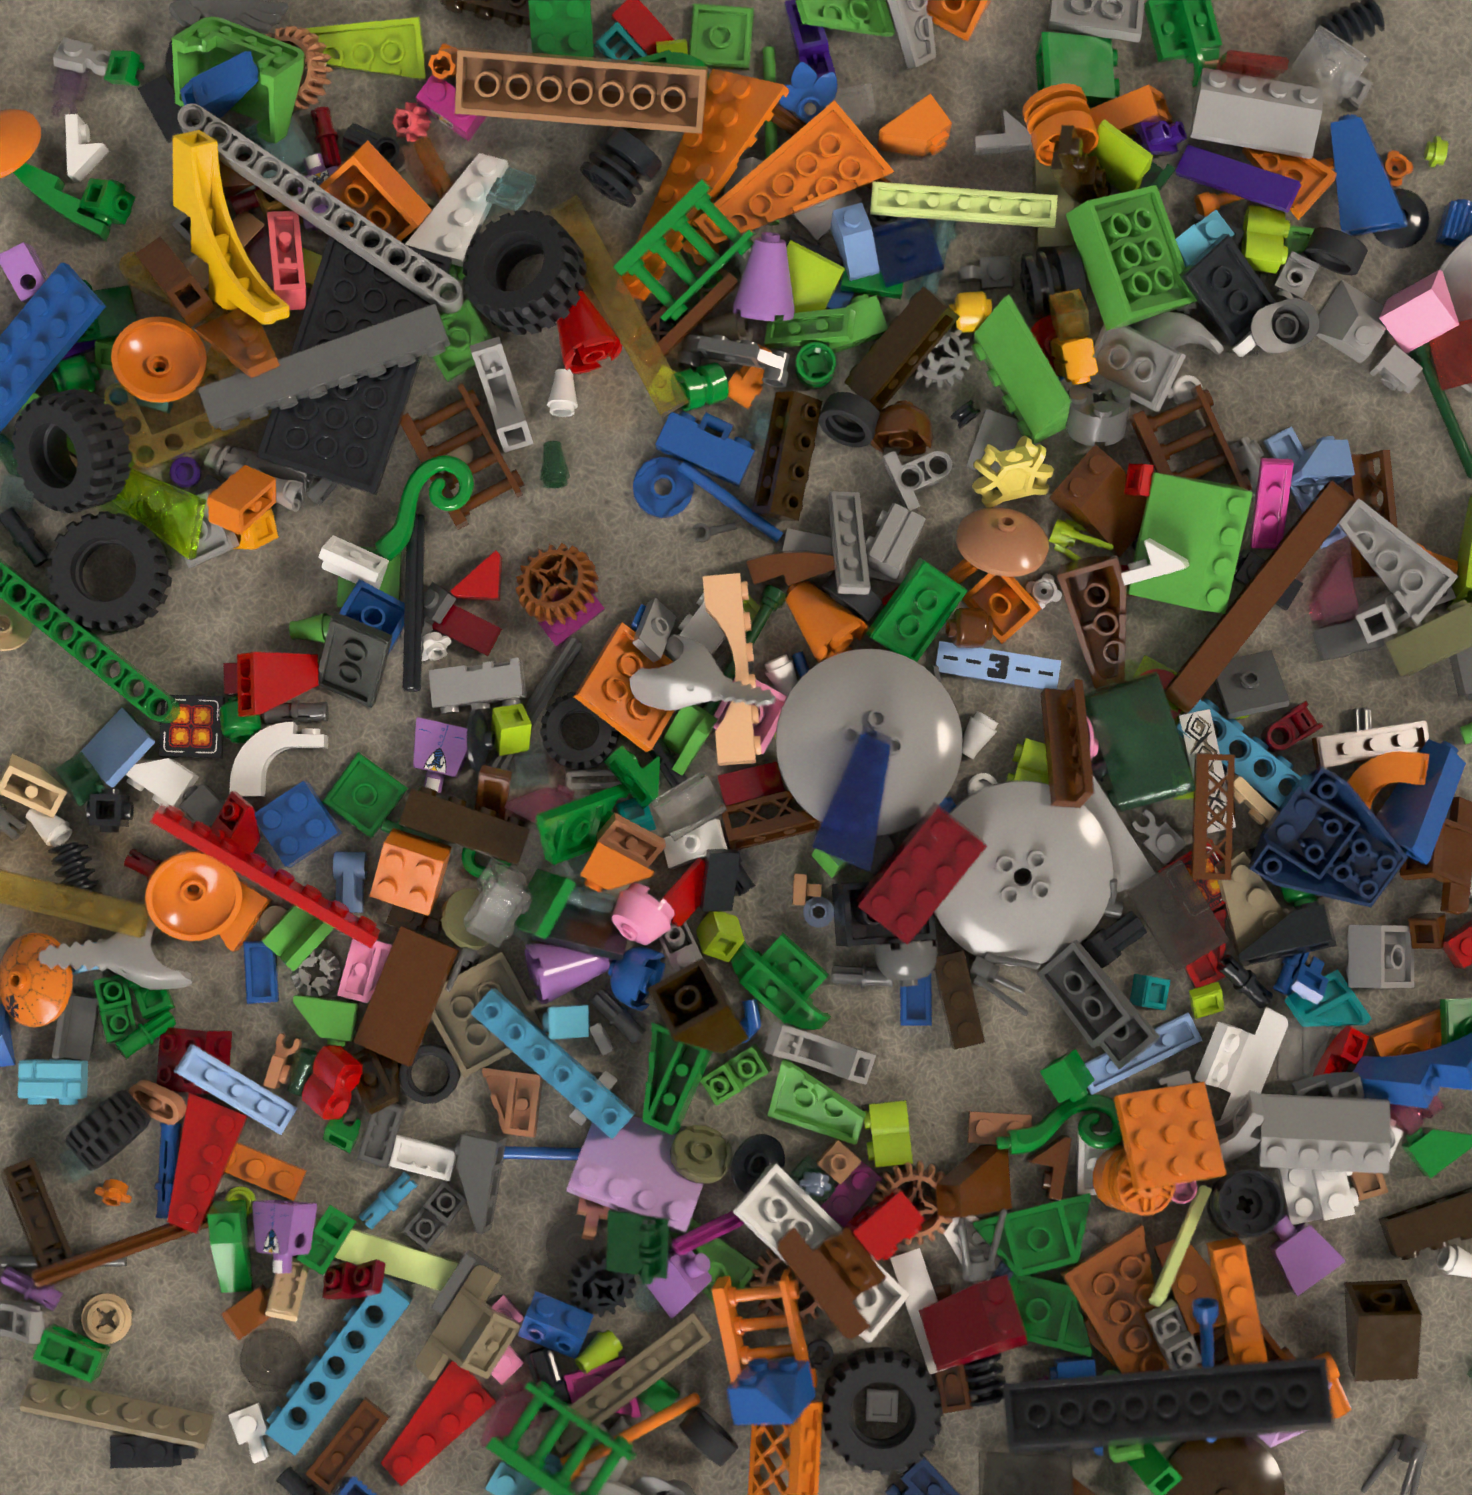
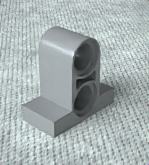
[882,451,952,512]

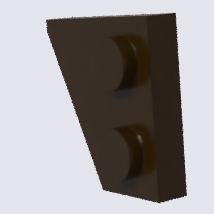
[352,1048,401,1115]

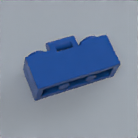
[655,411,755,487]

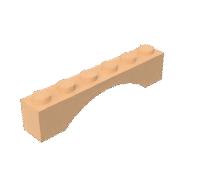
[703,573,762,766]

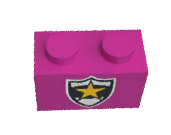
[416,75,486,141]

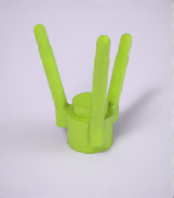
[1049,519,1114,561]

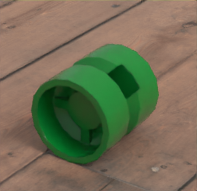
[795,342,836,389]
[672,362,729,412]

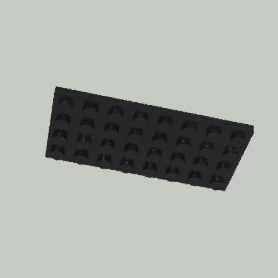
[257,225,452,496]

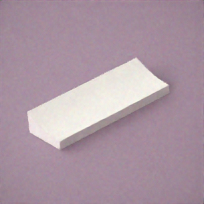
[732,1164,910,1343]

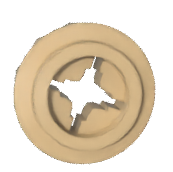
[81,1293,132,1344]

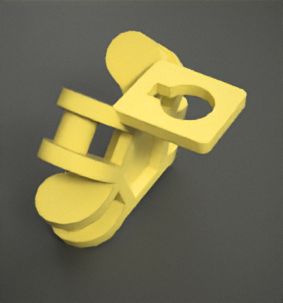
[972,436,1054,508]

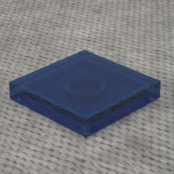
[872,217,944,288]

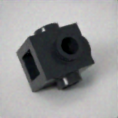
[86,788,134,833]

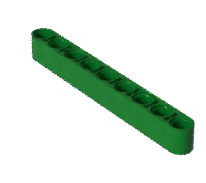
[0,558,180,724]

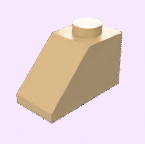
[0,754,68,818]

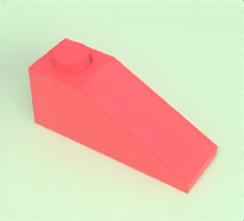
[267,211,306,310]

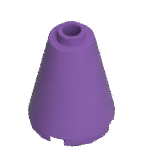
[733,232,795,321]
[524,942,614,1005]

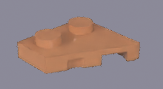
[482,1067,543,1137]

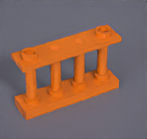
[712,1269,818,1388]

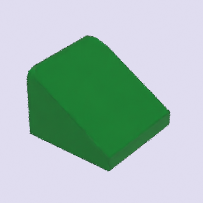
[637,1377,680,1413]

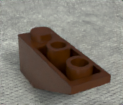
[135,236,215,328]

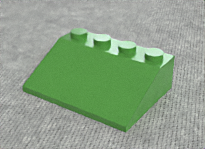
[1066,185,1197,331]
[972,295,1071,445]
[1127,472,1253,614]

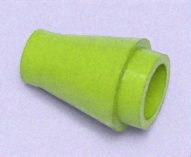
[575,1330,622,1374]

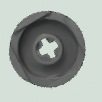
[1066,374,1131,446]

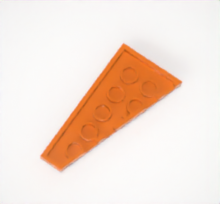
[694,100,894,246]

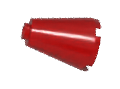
[556,291,622,374]

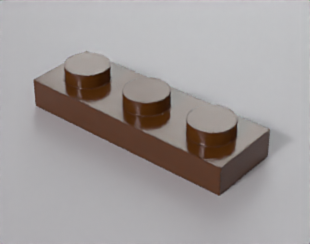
[306,1397,390,1494]

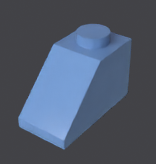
[830,203,879,281]
[1291,436,1355,486]

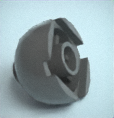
[874,939,938,987]

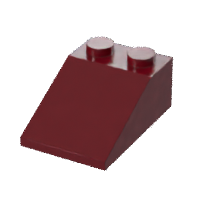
[919,1274,1028,1372]

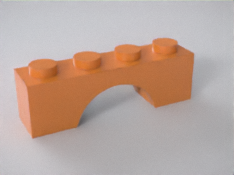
[1206,1237,1268,1365]

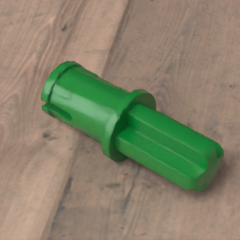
[115,1010,176,1059]

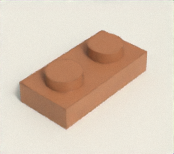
[596,813,666,868]
[967,1111,1032,1145]

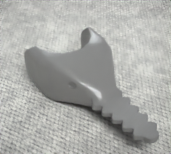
[1127,312,1224,400]
[630,634,775,710]
[39,913,192,990]

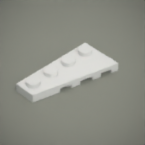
[405,153,509,267]

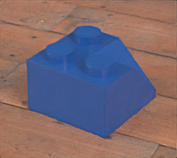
[727,1357,815,1425]

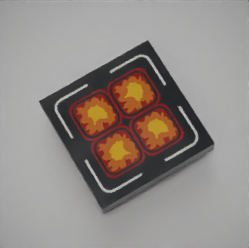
[159,695,225,759]

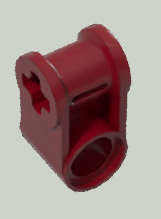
[1261,700,1323,752]

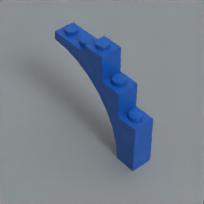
[1353,1033,1472,1108]

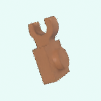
[263,1033,301,1089]
[577,1197,610,1241]

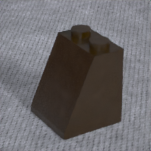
[648,958,749,1054]
[1344,1280,1422,1382]

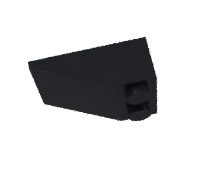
[832,881,936,947]

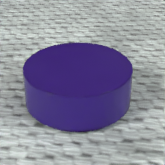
[169,457,202,488]

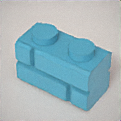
[18,1059,88,1105]

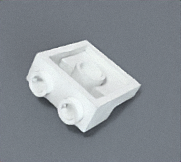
[1278,1168,1359,1225]

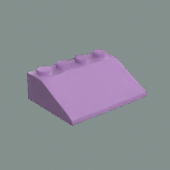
[566,1116,703,1235]

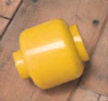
[949,291,992,333]

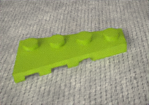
[300,17,427,80]

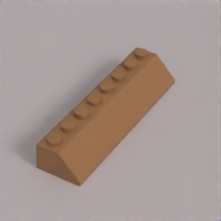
[455,47,708,134]

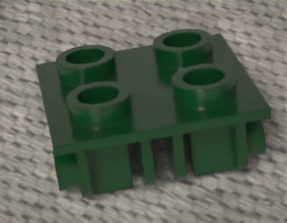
[77,280,137,343]
[606,1210,669,1284]

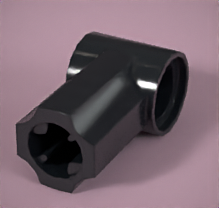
[342,123,405,171]
[1081,911,1147,969]
[525,1346,572,1414]

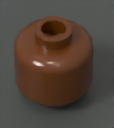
[946,608,993,648]

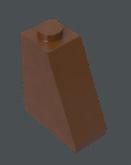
[936,1145,1012,1218]

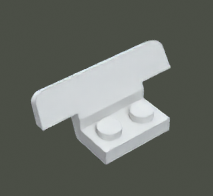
[1195,1007,1288,1120]

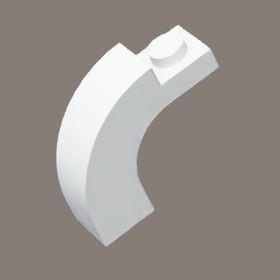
[230,722,328,797]

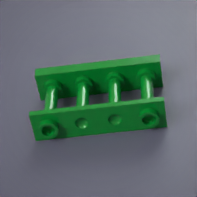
[613,179,756,321]
[486,1380,637,1495]

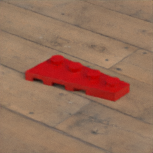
[167,1093,248,1234]
[381,1360,497,1487]

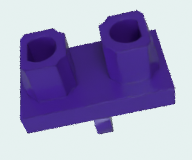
[1133,121,1187,155]

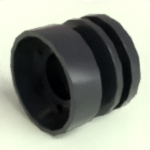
[580,126,662,208]
[1020,244,1087,319]
[1206,1170,1284,1239]

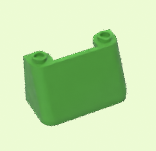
[172,17,305,144]

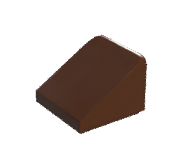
[1408,913,1446,949]

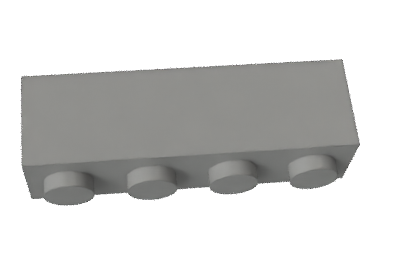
[1190,68,1324,159]
[1258,1094,1391,1173]

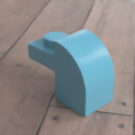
[1175,210,1235,268]

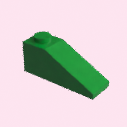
[207,1200,253,1293]

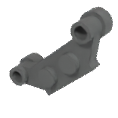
[675,334,791,388]

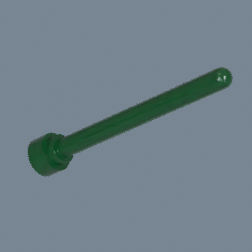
[1408,341,1472,479]
[703,585,787,716]

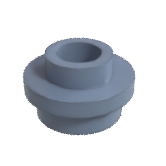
[803,897,834,928]
[799,1173,831,1196]

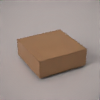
[1350,1172,1388,1201]

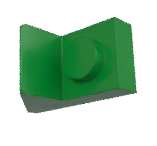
[604,745,660,809]

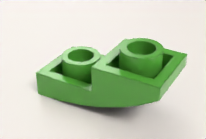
[701,1043,772,1106]

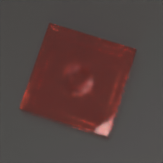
[1217,50,1289,78]
[1429,318,1472,390]

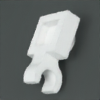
[228,1403,269,1463]

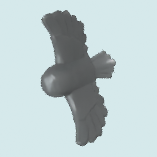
[169,0,289,34]

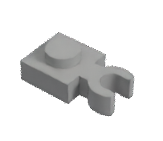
[53,38,111,75]
[1131,810,1187,865]

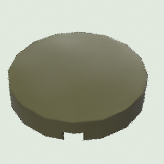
[441,888,501,950]
[670,1125,733,1184]

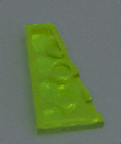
[112,468,206,560]

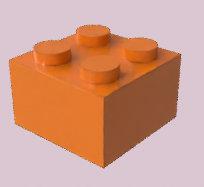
[369,828,452,916]

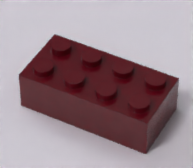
[856,802,987,945]

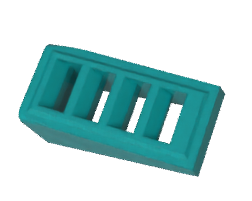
[593,22,648,60]

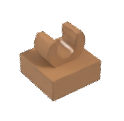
[792,874,822,906]

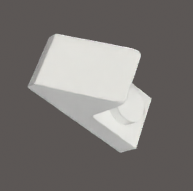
[65,114,109,183]
[1121,538,1189,585]

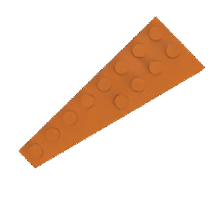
[615,69,790,301]

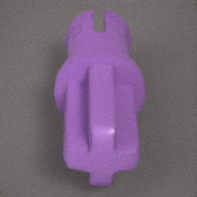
[0,1267,63,1311]

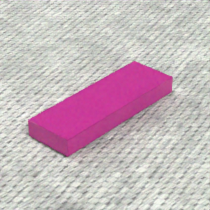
[1250,458,1294,549]

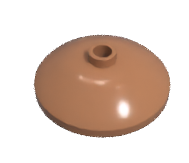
[956,507,1049,577]

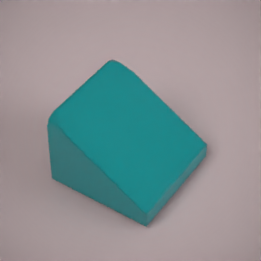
[616,798,657,831]
[1130,973,1171,1010]

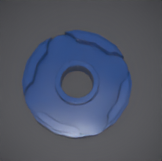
[633,457,694,518]

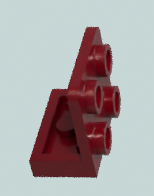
[156,1027,232,1094]

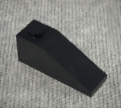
[1238,902,1337,966]

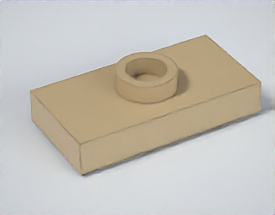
[265,1257,309,1322]

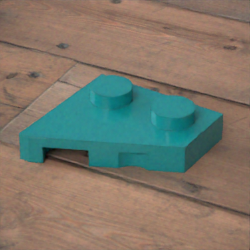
[1285,969,1372,1027]

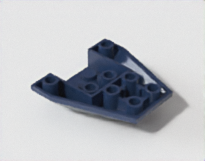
[1249,765,1408,908]

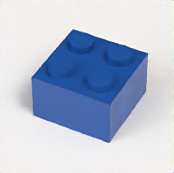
[255,780,342,867]

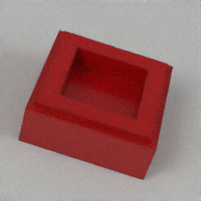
[1124,463,1154,496]

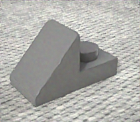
[972,110,1034,155]

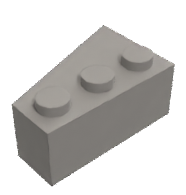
[428,657,527,714]

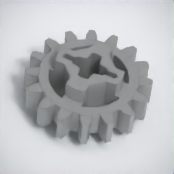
[914,328,972,390]

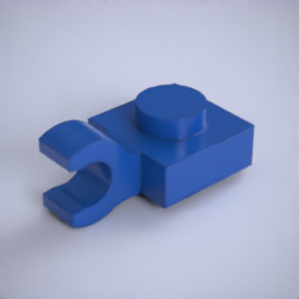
[1290,956,1329,1005]

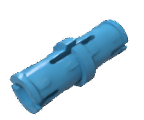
[358,1172,418,1229]

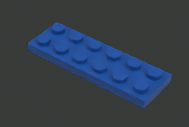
[0,262,106,432]

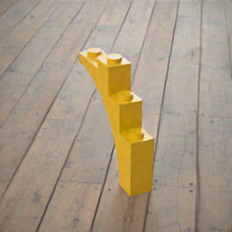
[173,130,289,324]

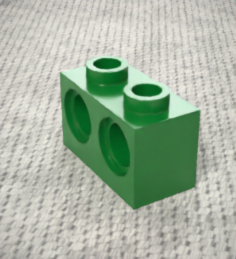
[32,1324,111,1383]

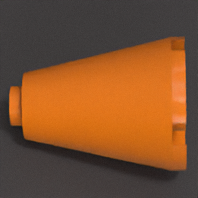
[786,581,868,663]

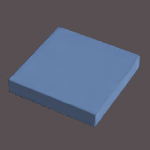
[80,707,155,788]

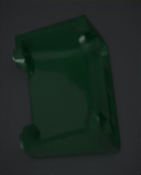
[1084,671,1195,812]

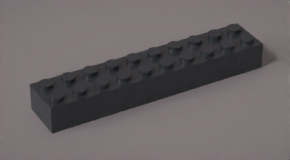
[1003,1357,1335,1454]

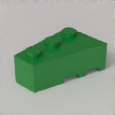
[642,1022,713,1135]

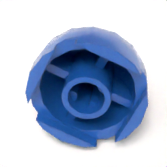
[608,947,665,1011]

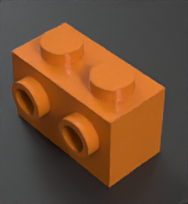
[207,465,276,535]

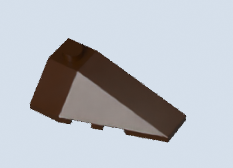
[1057,556,1127,689]

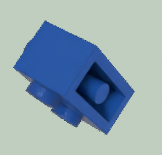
[518,1291,594,1359]

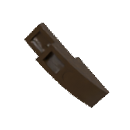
[1051,125,1111,204]

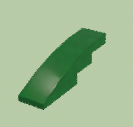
[13,163,111,242]

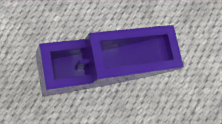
[784,0,836,78]

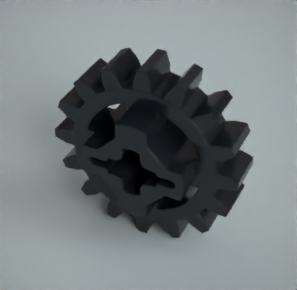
[567,1250,637,1317]

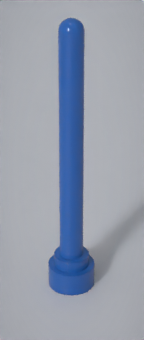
[1192,1297,1219,1443]

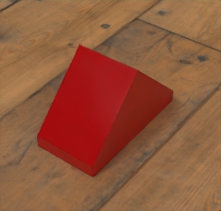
[450,550,502,601]

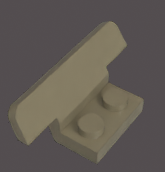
[416,1265,522,1382]

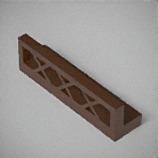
[625,262,739,370]
[1344,450,1398,578]
[1040,679,1094,808]
[1191,753,1235,880]
[720,790,829,850]

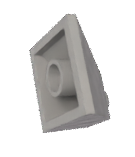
[1316,280,1386,364]

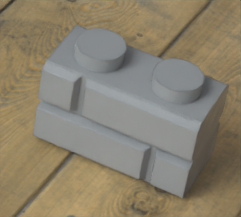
[865,503,926,579]

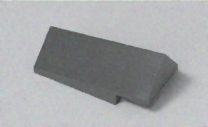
[1037,940,1160,1069]

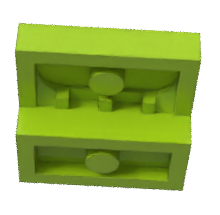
[1088,119,1153,193]
[787,240,845,313]

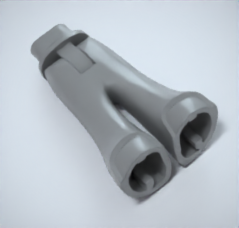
[204,445,314,512]

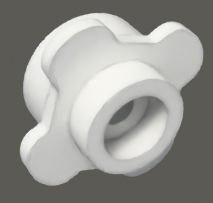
[1026,574,1062,609]
[422,632,451,661]

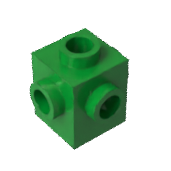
[79,178,136,227]

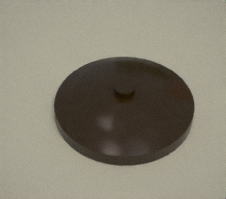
[1165,1436,1285,1495]

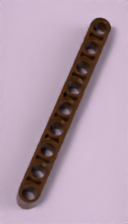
[1162,480,1356,714]

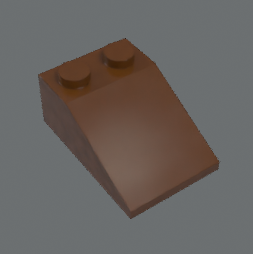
[1049,444,1147,558]

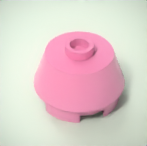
[612,883,675,945]

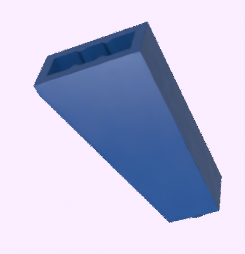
[1330,115,1408,236]
[1376,739,1466,865]

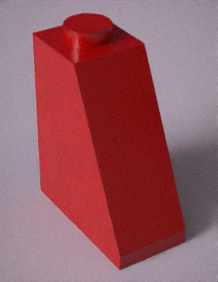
[237,652,319,717]

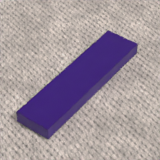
[1175,145,1301,213]

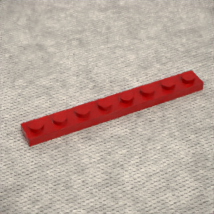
[150,804,380,948]

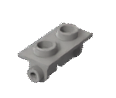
[1229,437,1264,498]

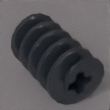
[1315,0,1384,56]
[48,842,102,910]
[963,1353,1006,1407]

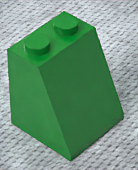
[1035,32,1120,108]

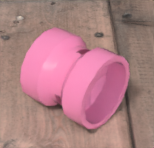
[1172,1181,1197,1204]

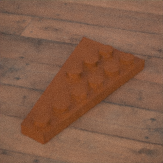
[1061,1223,1171,1374]

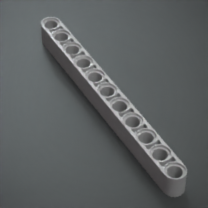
[178,104,463,314]

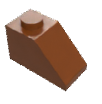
[221,1284,271,1340]

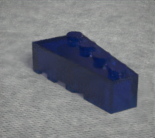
[812,725,892,872]

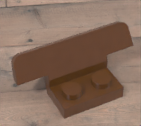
[1399,797,1472,915]
[776,1226,886,1339]

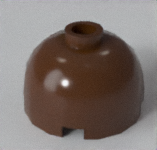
[871,400,933,457]

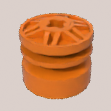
[1022,83,1099,166]
[1093,1145,1176,1216]

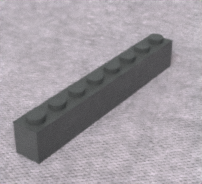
[198,304,451,430]

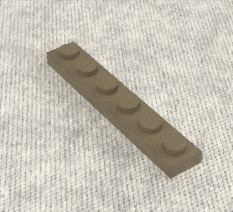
[542,1313,714,1454]
[20,1377,214,1449]

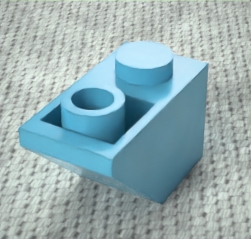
[543,1004,590,1039]

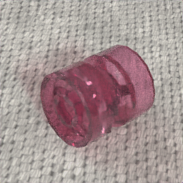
[1390,1095,1444,1136]

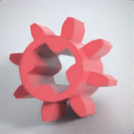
[392,102,431,142]

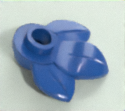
[779,62,837,124]

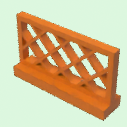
[748,1400,823,1495]

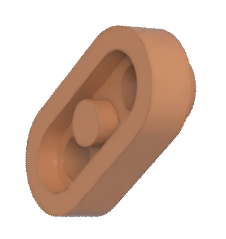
[128,1080,186,1125]

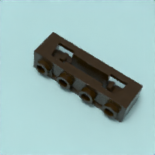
[0,1157,81,1291]

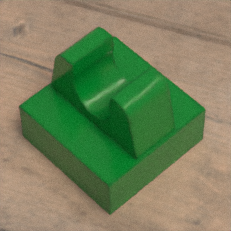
[104,50,144,86]
[322,1113,361,1154]

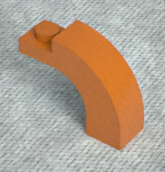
[1348,751,1430,810]

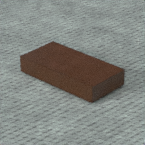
[474,765,512,820]

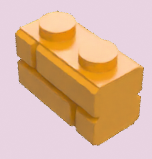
[1050,334,1098,385]

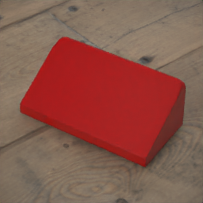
[660,858,705,927]

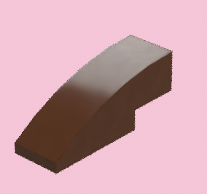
[746,550,835,586]

